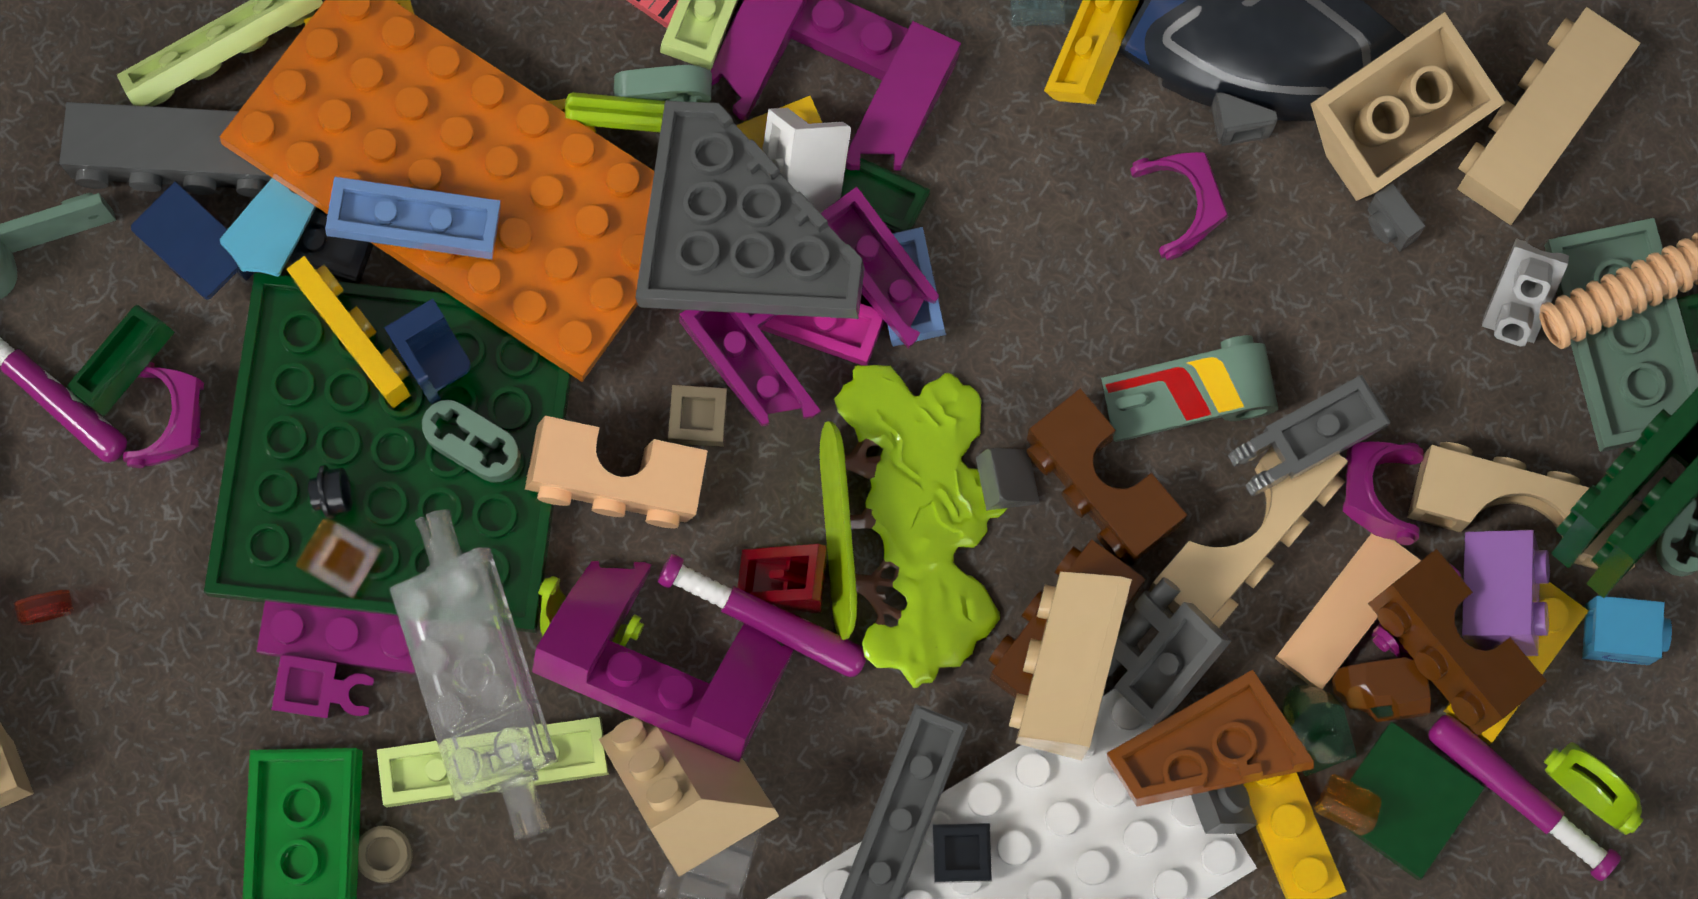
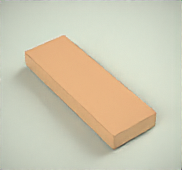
[1275,533,1421,692]

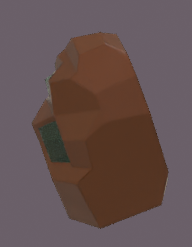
[1332,657,1431,722]

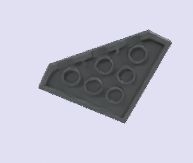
[635,101,865,319]

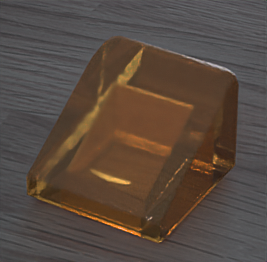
[296,519,381,598]
[1314,774,1382,836]

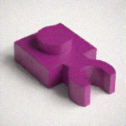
[271,655,374,718]

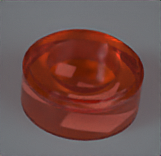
[14,590,74,625]

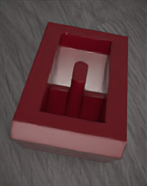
[738,544,827,614]

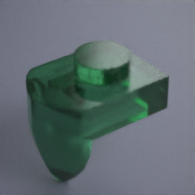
[1282,685,1357,777]

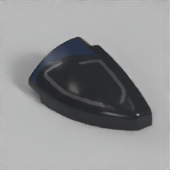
[1118,0,1406,121]

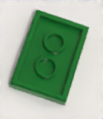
[243,748,363,899]

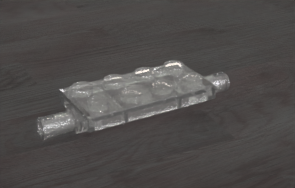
[389,509,558,840]

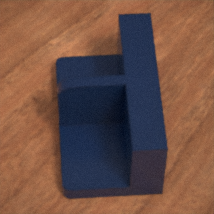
[131,182,255,300]
[384,299,471,405]

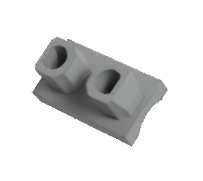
[1482,239,1569,347]

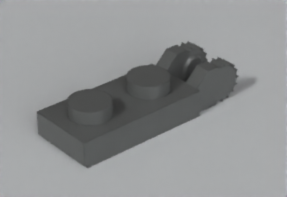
[1228,375,1391,496]

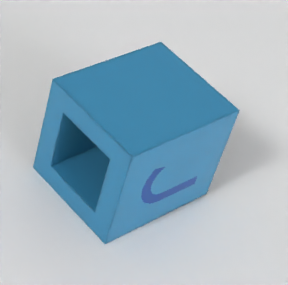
[1582,596,1672,665]

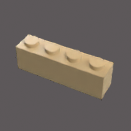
[1457,7,1640,225]

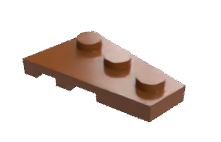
[1107,670,1314,807]

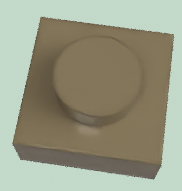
[668,385,728,447]

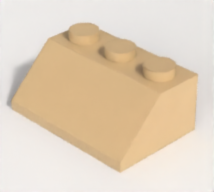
[1311,12,1505,201]
[1009,571,1132,761]
[599,717,779,877]

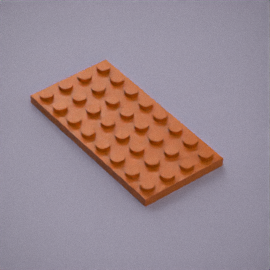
[219,0,654,382]

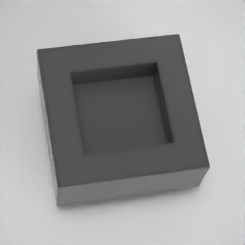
[1367,183,1425,252]
[1191,784,1257,834]

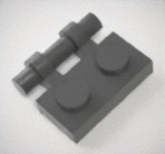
[1108,577,1231,725]

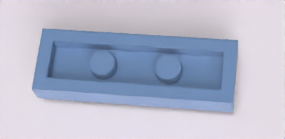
[325,177,501,260]

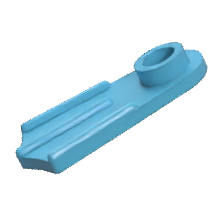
[220,178,316,277]

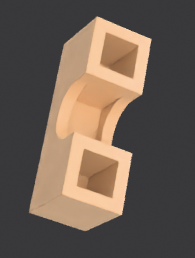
[525,416,708,528]

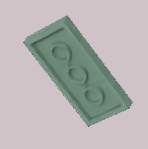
[1544,218,1698,452]

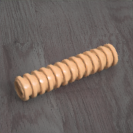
[1539,232,1698,349]

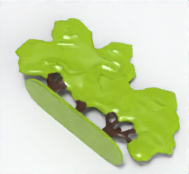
[819,365,1008,688]

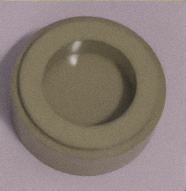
[358,826,413,884]

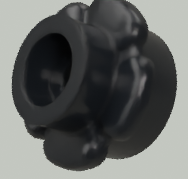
[308,465,352,519]

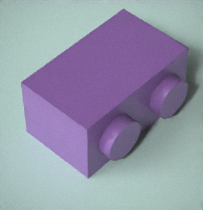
[1462,530,1550,656]

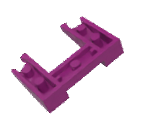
[711,0,961,170]
[679,187,939,426]
[532,561,794,762]

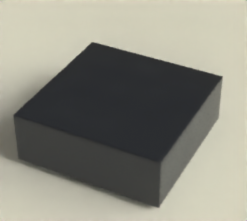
[933,823,992,884]

